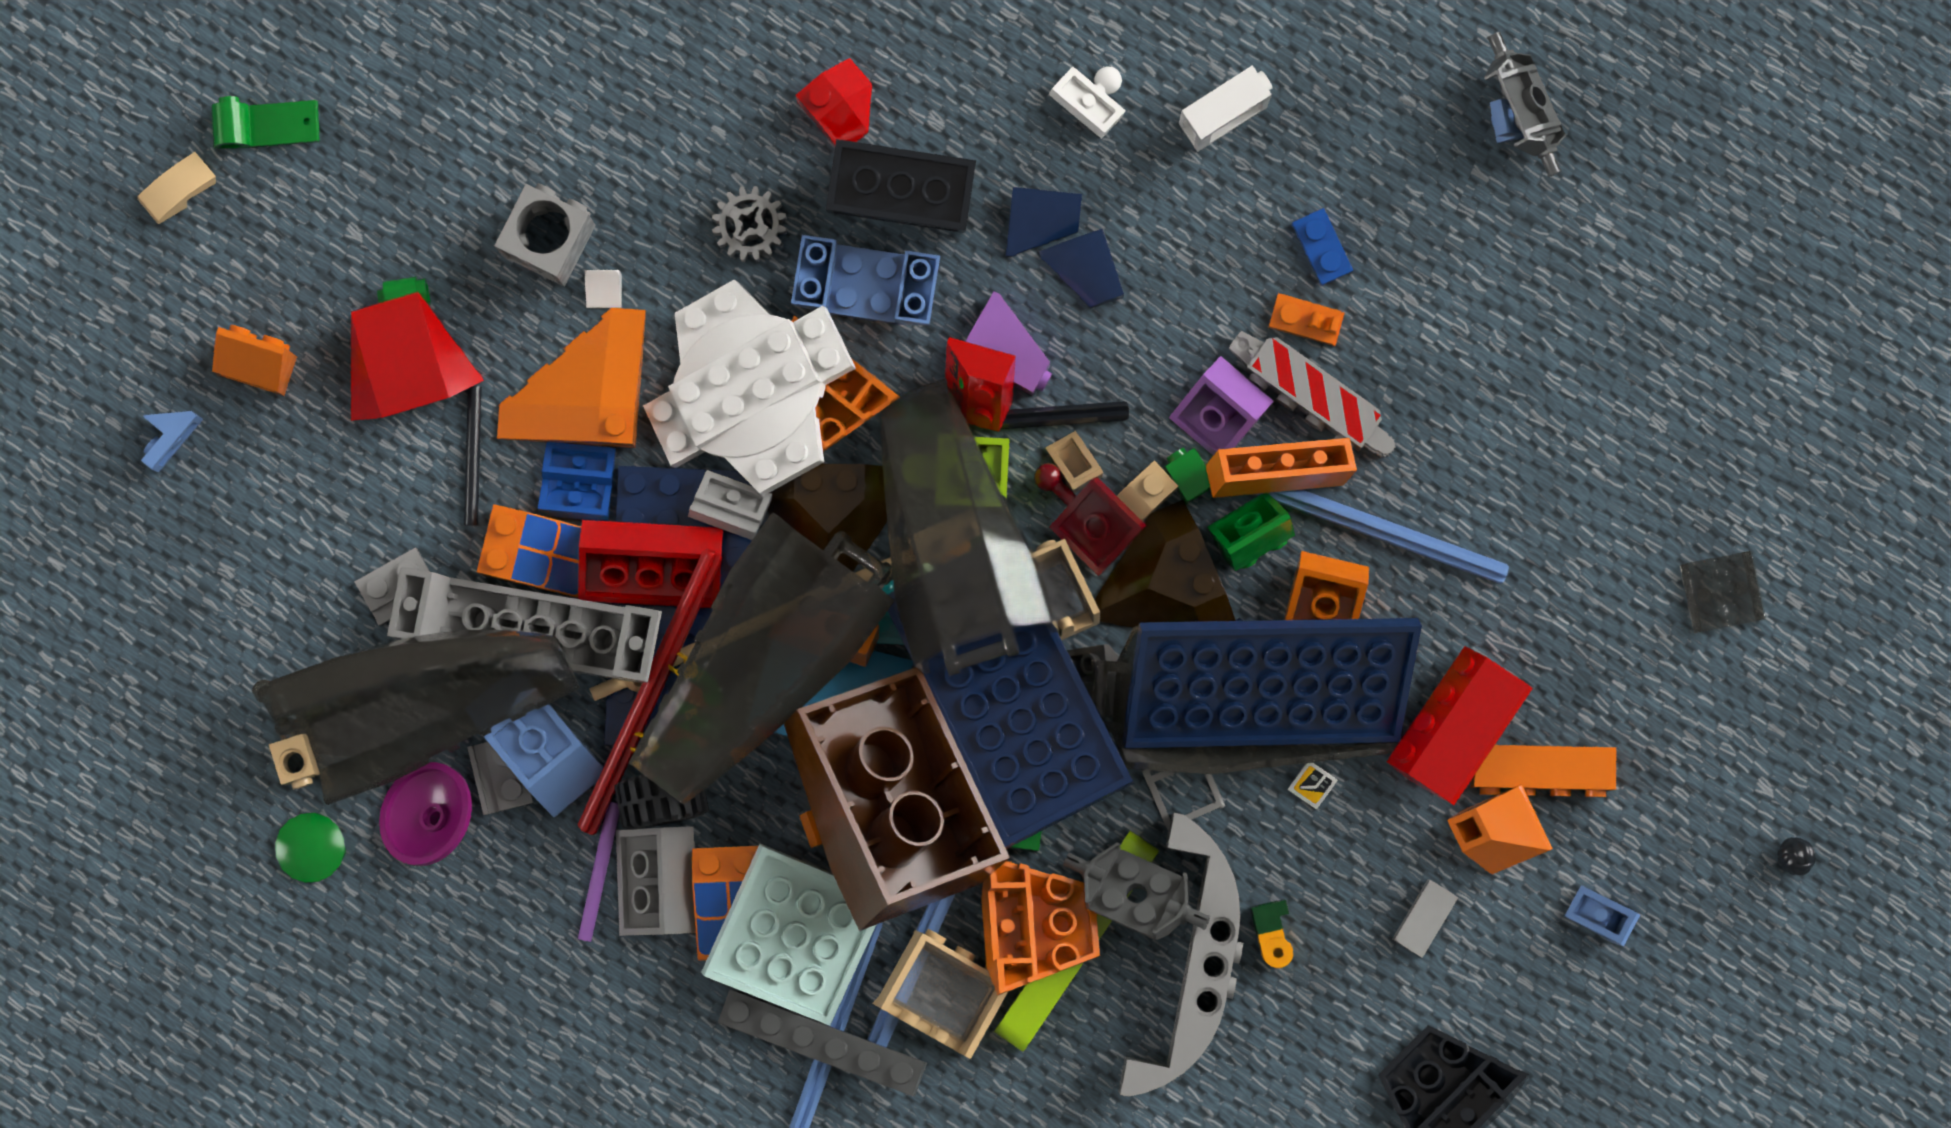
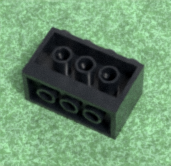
[826,139,976,233]

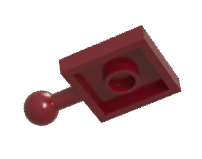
[1034,463,1147,576]

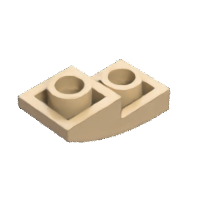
[138,152,216,224]

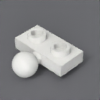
[1049,67,1126,139]

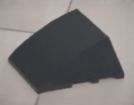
[1378,1025,1530,1128]

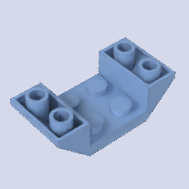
[791,235,940,325]
[465,665,604,818]

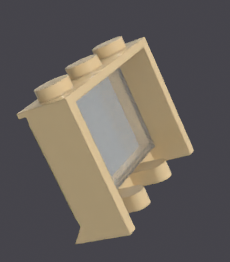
[1018,539,1100,640]
[872,929,1008,1059]

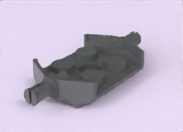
[1484,32,1566,177]
[1063,842,1210,940]

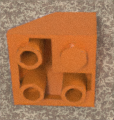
[1447,785,1553,874]

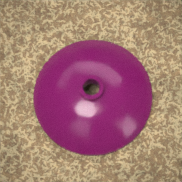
[379,762,472,866]

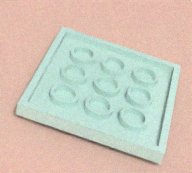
[701,844,876,1026]

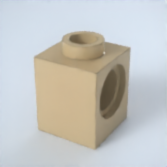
[269,734,320,790]

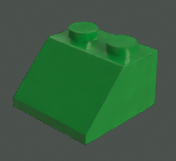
[1207,493,1295,571]

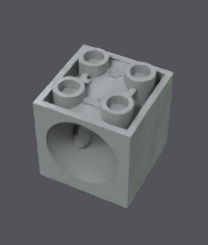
[494,183,596,287]

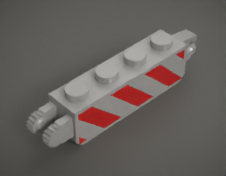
[1229,331,1396,458]

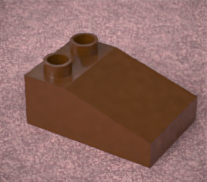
[784,666,1010,931]

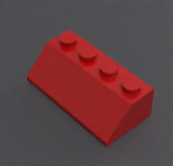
[578,520,723,609]
[1386,646,1533,805]

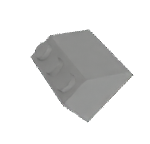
[616,827,696,936]

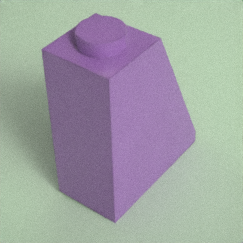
[965,291,1052,396]

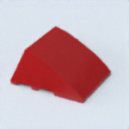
[351,291,484,421]

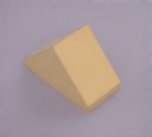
[1046,431,1103,493]

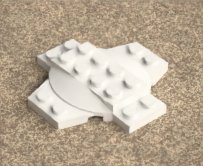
[643,280,856,496]

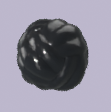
[1778,837,1816,876]

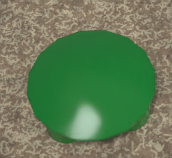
[275,813,346,883]

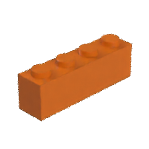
[1206,438,1357,498]
[1471,745,1616,797]

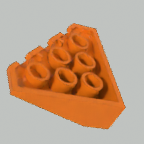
[497,308,646,448]

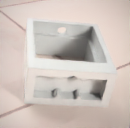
[1179,65,1272,152]

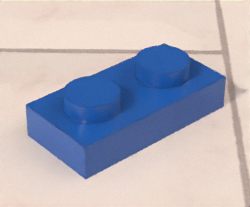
[1292,208,1353,286]

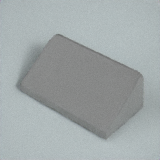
[1392,879,1458,958]

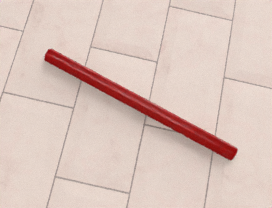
[578,549,722,835]

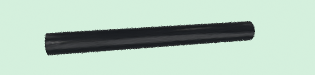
[464,386,482,526]

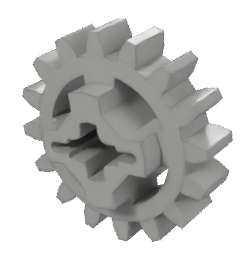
[712,186,787,263]

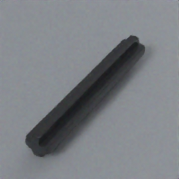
[1001,401,1129,429]

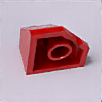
[795,58,872,146]

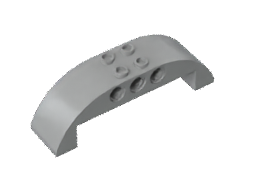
[387,567,662,683]
[1118,813,1243,1097]

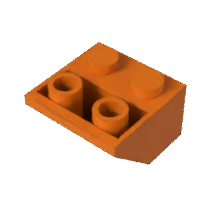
[212,324,297,396]

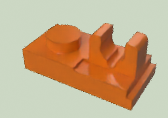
[1268,293,1345,346]

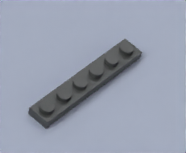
[718,989,927,1096]

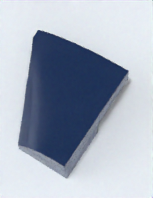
[1006,187,1082,257]
[1039,229,1124,309]

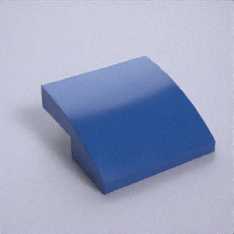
[538,442,616,521]

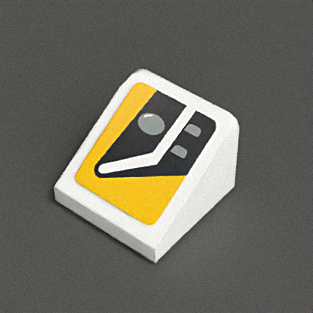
[1287,760,1338,809]

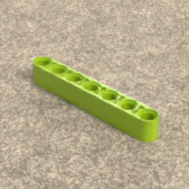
[994,830,1159,1052]

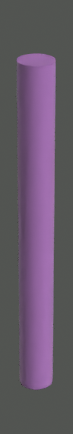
[578,802,619,942]

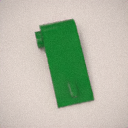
[212,96,320,149]

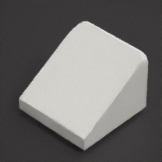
[585,270,622,308]

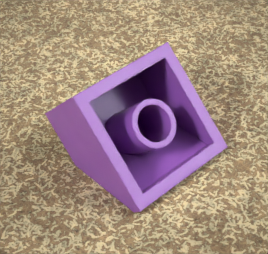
[1169,356,1274,455]

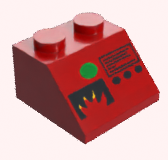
[944,337,1016,432]

